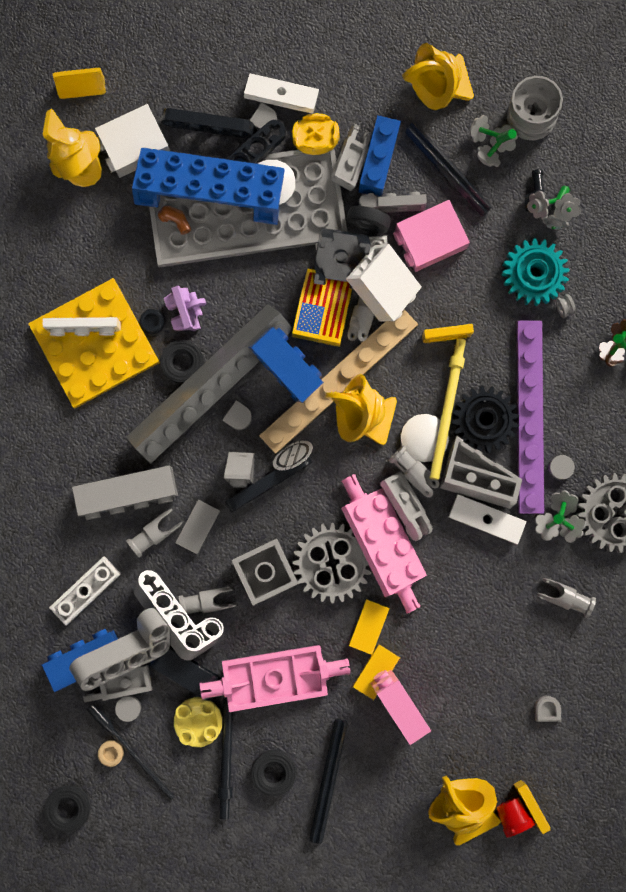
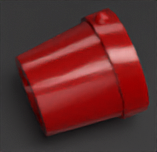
[496,797,536,838]

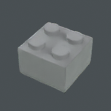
[232,539,298,605]

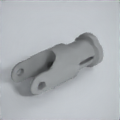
[347,297,374,341]
[389,446,440,497]
[126,509,182,558]
[537,578,596,618]
[179,587,237,614]

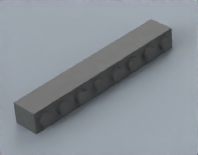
[126,304,293,464]

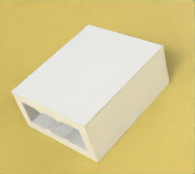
[95,104,170,178]
[346,244,421,321]

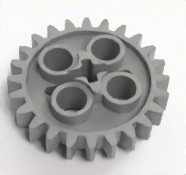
[576,473,626,553]
[293,523,371,603]

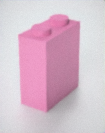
[393,200,470,272]
[371,670,431,745]

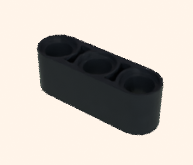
[148,646,222,701]

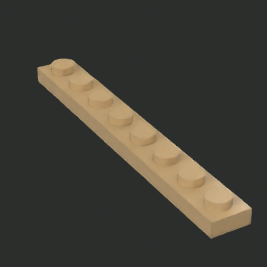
[259,309,418,454]

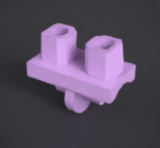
[164,286,206,331]

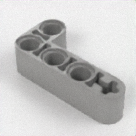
[133,571,224,660]
[69,608,170,691]

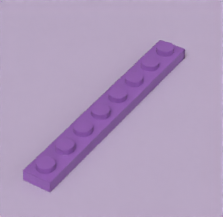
[516,321,544,514]

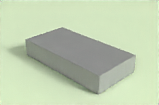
[176,500,220,554]

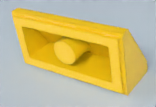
[53,68,106,99]

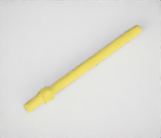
[430,338,466,480]

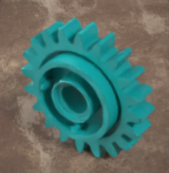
[501,238,570,306]

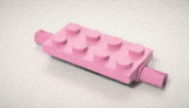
[341,474,427,614]
[200,645,350,712]

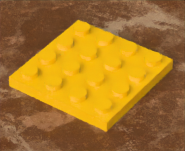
[28,278,160,408]

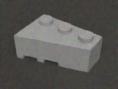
[440,436,522,509]

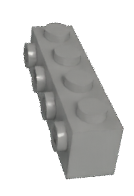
[72,466,178,520]

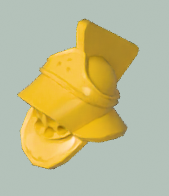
[402,43,474,110]
[43,109,102,187]
[325,374,397,445]
[428,776,500,845]

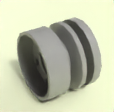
[507,76,563,141]

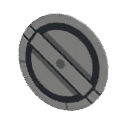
[273,441,313,470]

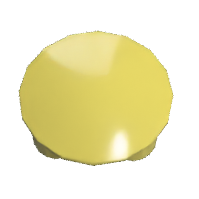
[174,697,222,747]

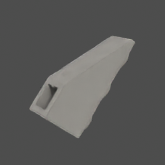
[224,452,255,488]

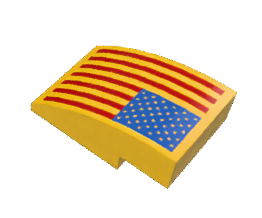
[292,269,352,347]

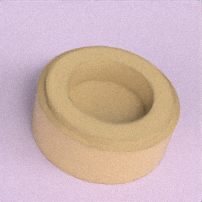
[98,740,124,767]

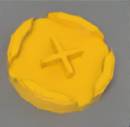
[292,113,340,155]

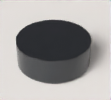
[140,309,165,334]

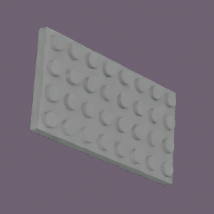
[149,148,347,267]

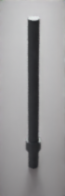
[218,697,233,819]

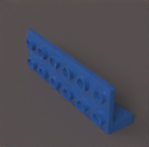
[132,148,285,225]

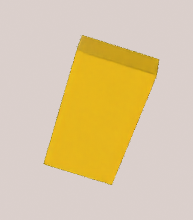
[422,324,474,343]
[349,599,390,655]
[353,644,400,700]
[513,780,550,834]

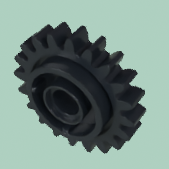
[451,386,519,453]

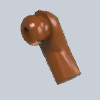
[158,205,192,235]

